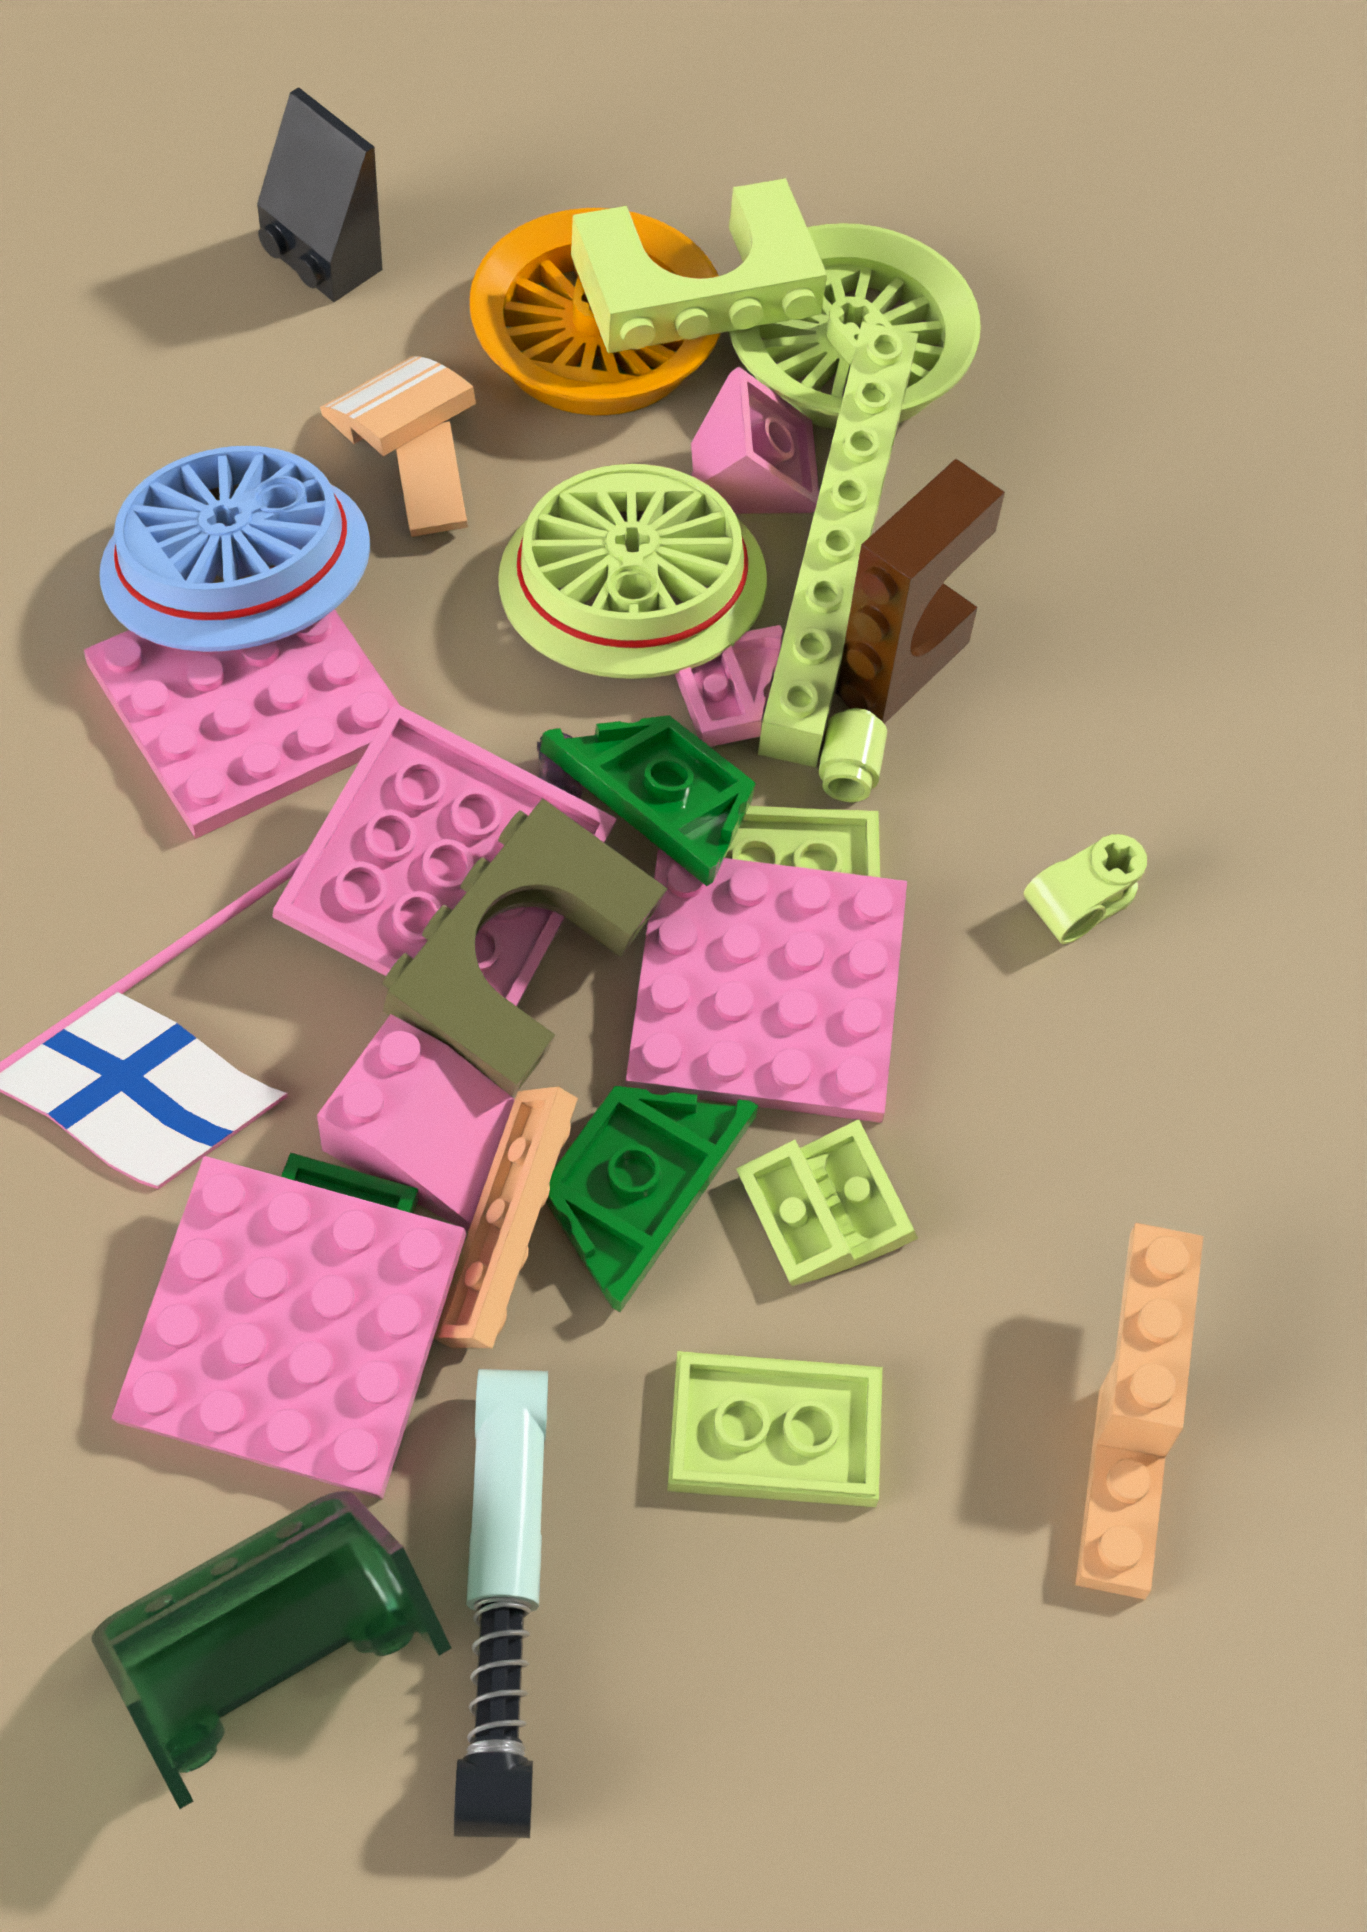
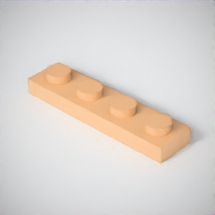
[434,1086,578,1348]

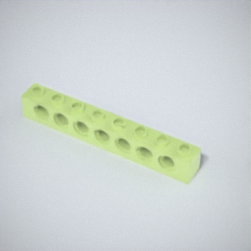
[758,322,918,768]

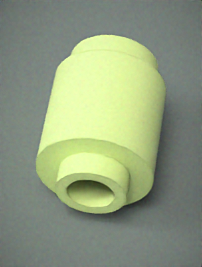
[819,708,887,802]

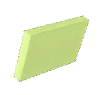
[725,806,880,877]
[667,1351,883,1507]

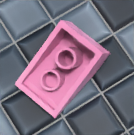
[317,1014,515,1232]

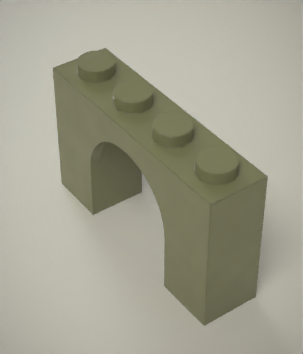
[382,798,668,1098]

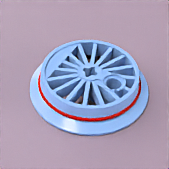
[99,446,370,652]

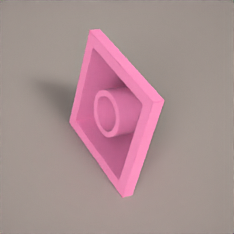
[691,367,819,514]

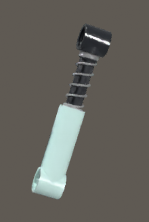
[454,1369,548,1838]

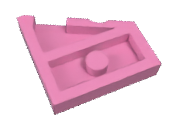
[675,625,783,747]

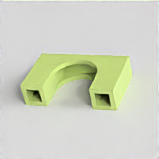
[571,178,827,353]

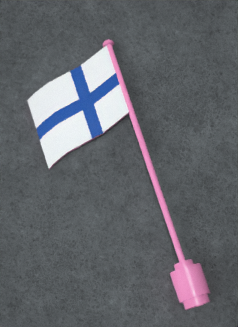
[0,852,306,1189]

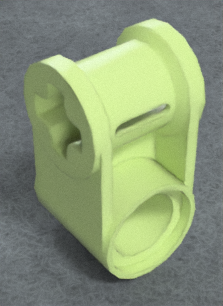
[1024,834,1147,944]

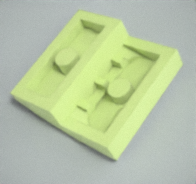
[736,1119,919,1286]

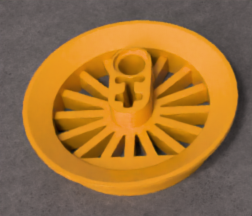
[470,208,721,416]

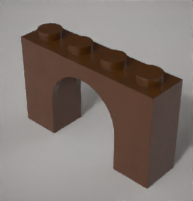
[836,458,1005,724]

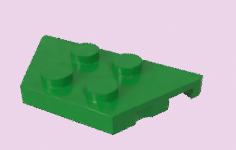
[540,715,756,886]
[546,1086,758,1312]

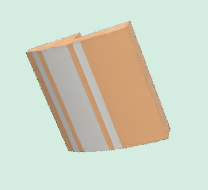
[320,356,476,456]

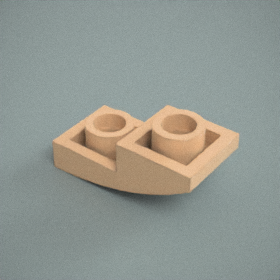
[396,421,468,537]

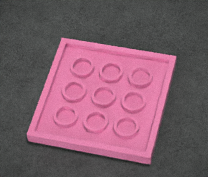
[84,566,399,839]
[273,703,617,1006]
[625,849,907,1123]
[111,1156,466,1499]

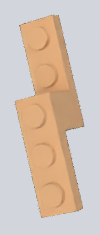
[1075,1223,1203,1600]

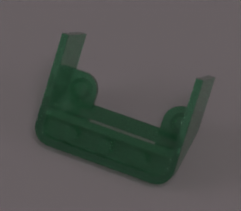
[91,1491,452,1809]

